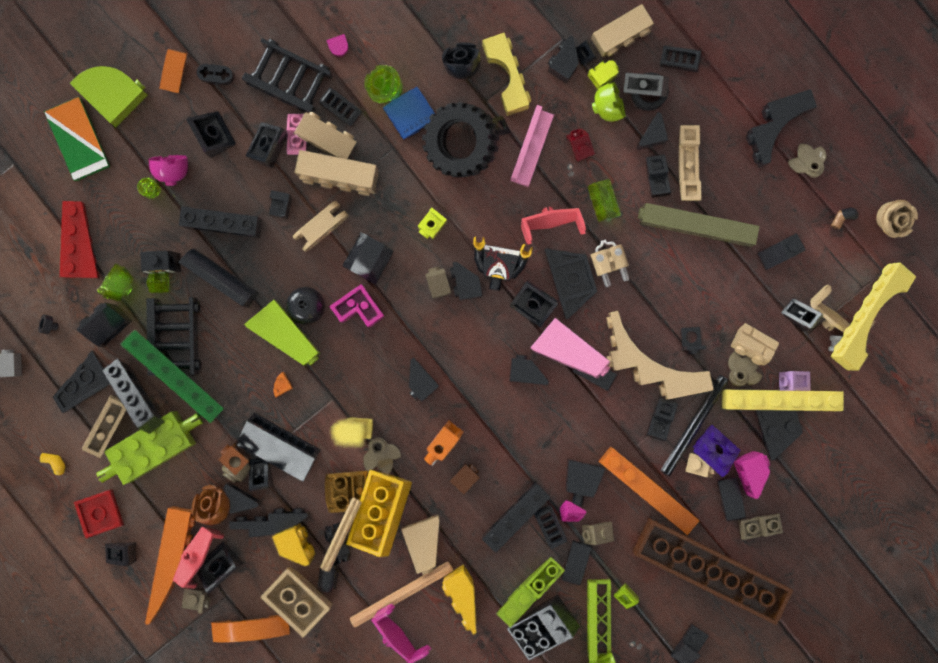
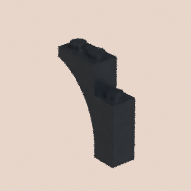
[746,89,817,168]

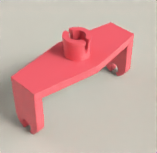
[521,207,586,245]
[173,527,225,589]

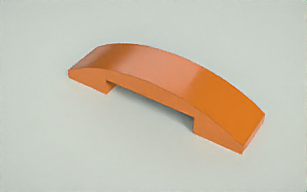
[211,615,290,642]

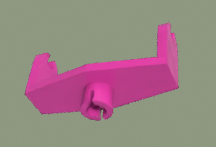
[372,603,431,663]

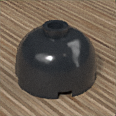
[442,42,481,79]
[286,287,325,325]

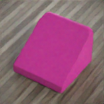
[560,501,586,522]

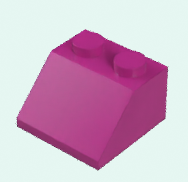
[734,451,770,499]

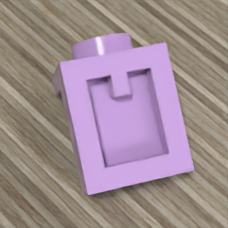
[779,371,811,391]

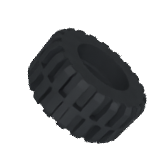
[422,102,499,177]

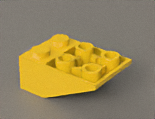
[442,564,476,634]

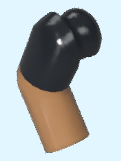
[831,207,859,230]

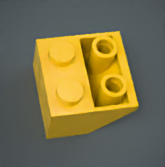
[272,523,315,566]

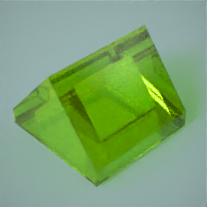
[146,273,169,293]

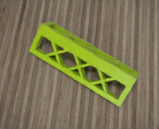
[587,579,611,662]

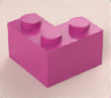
[329,284,385,328]

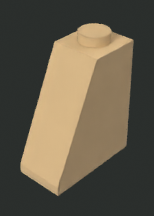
[401,514,440,575]

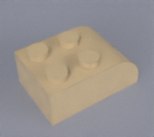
[261,567,333,637]

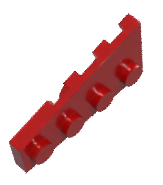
[59,201,100,279]

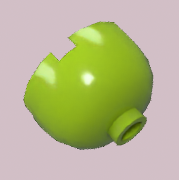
[592,82,626,122]

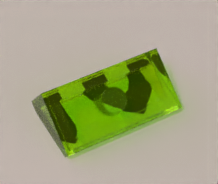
[588,179,621,222]

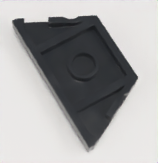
[544,248,597,320]
[749,389,803,461]

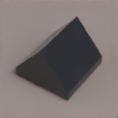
[576,39,597,66]

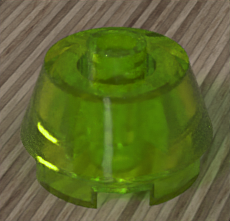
[364,65,403,103]
[97,263,134,301]

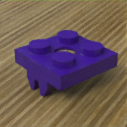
[693,425,741,477]

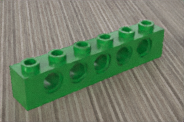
[121,330,224,423]

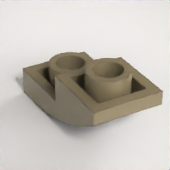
[738,513,783,540]

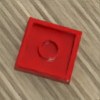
[74,489,124,538]

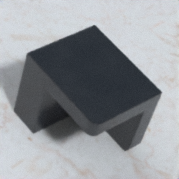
[269,190,293,219]

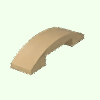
[679,125,701,201]

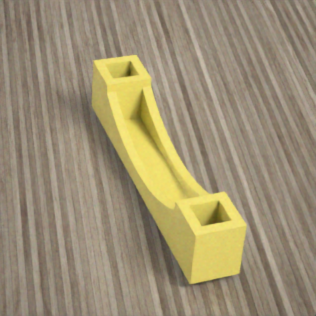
[830,263,916,370]
[722,390,843,411]
[333,417,373,445]

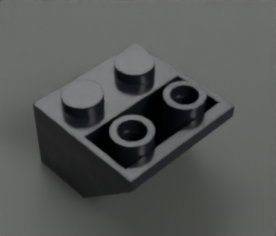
[76,303,132,347]

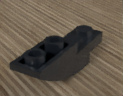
[229,508,310,537]

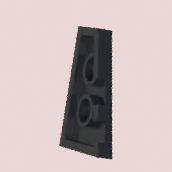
[53,350,111,413]

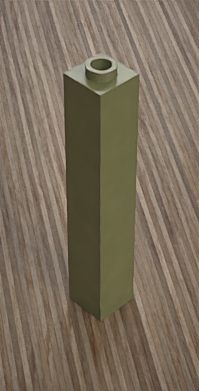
[638,203,759,247]

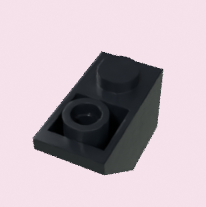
[548,35,579,84]
[450,262,482,301]

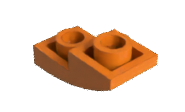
[159,49,187,93]

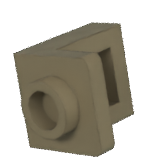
[582,521,614,545]

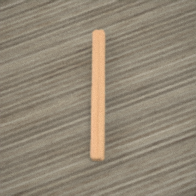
[350,561,453,627]

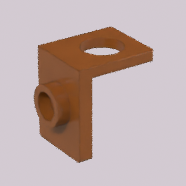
[219,442,249,475]

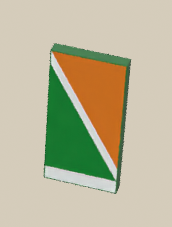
[44,97,111,182]

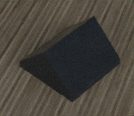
[186,111,236,158]
[245,122,288,169]
[510,280,559,328]
[197,541,243,594]

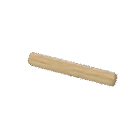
[320,498,361,572]

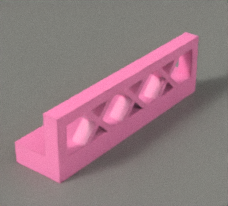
[511,105,554,187]

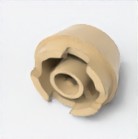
[876,200,918,238]

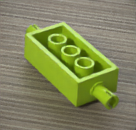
[96,411,203,485]

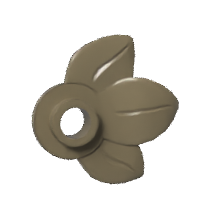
[788,144,827,178]
[728,352,762,387]
[363,437,401,474]

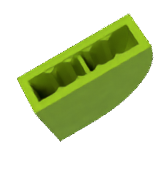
[70,66,148,127]

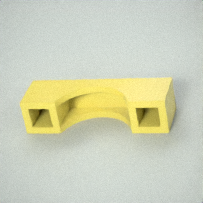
[482,33,531,116]

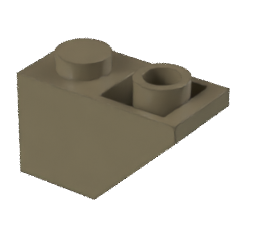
[425,267,451,299]

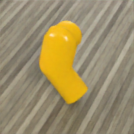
[40,453,66,476]

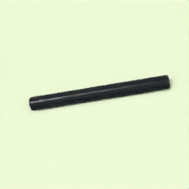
[661,375,729,476]

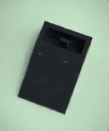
[507,595,580,660]

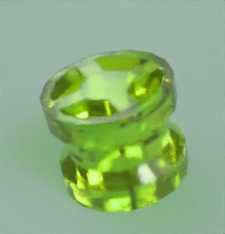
[137,178,160,199]

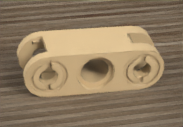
[293,201,349,252]

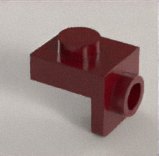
[566,129,595,161]

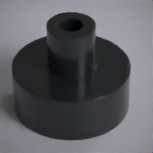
[38,314,59,335]

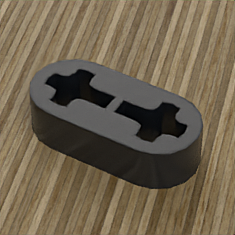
[197,64,234,85]

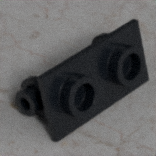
[324,522,351,564]

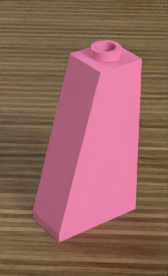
[531,318,610,378]

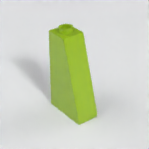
[244,300,320,366]

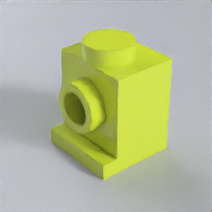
[587,60,619,89]
[418,208,447,239]

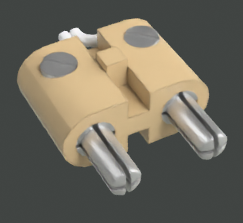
[591,239,630,287]

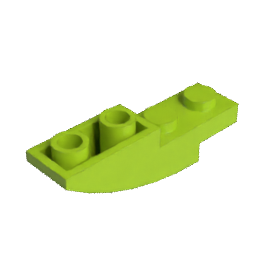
[496,557,565,628]

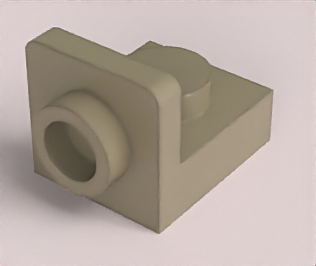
[181,588,211,613]

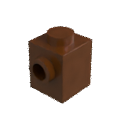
[450,463,480,495]

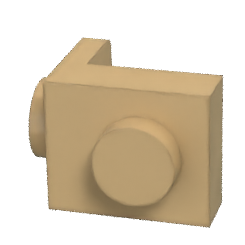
[685,453,717,478]

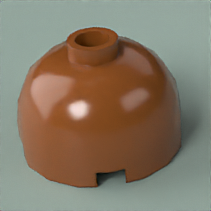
[191,485,230,526]

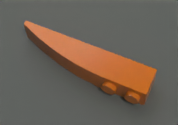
[598,447,699,535]
[145,506,196,625]

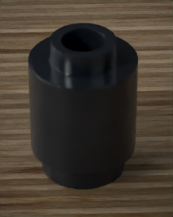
[317,563,339,592]

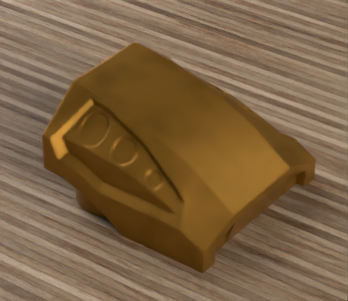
[324,471,368,513]

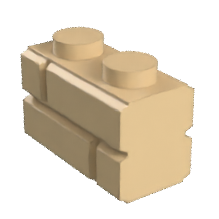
[731,323,779,366]

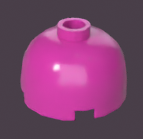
[149,155,188,186]

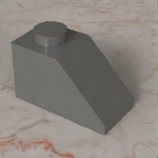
[623,73,669,97]

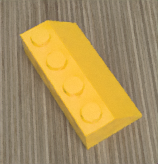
[346,470,412,557]

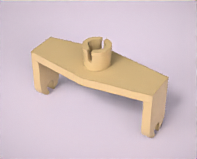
[810,285,875,332]

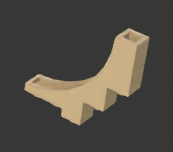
[606,311,713,399]

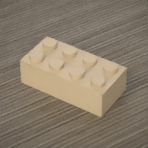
[295,150,379,196]

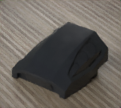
[343,232,394,285]

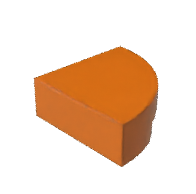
[273,372,293,398]

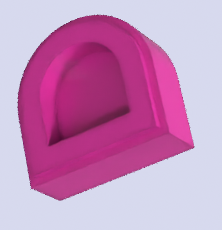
[326,34,349,57]

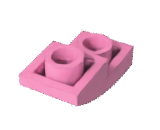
[287,114,307,155]

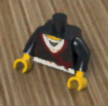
[473,236,533,291]

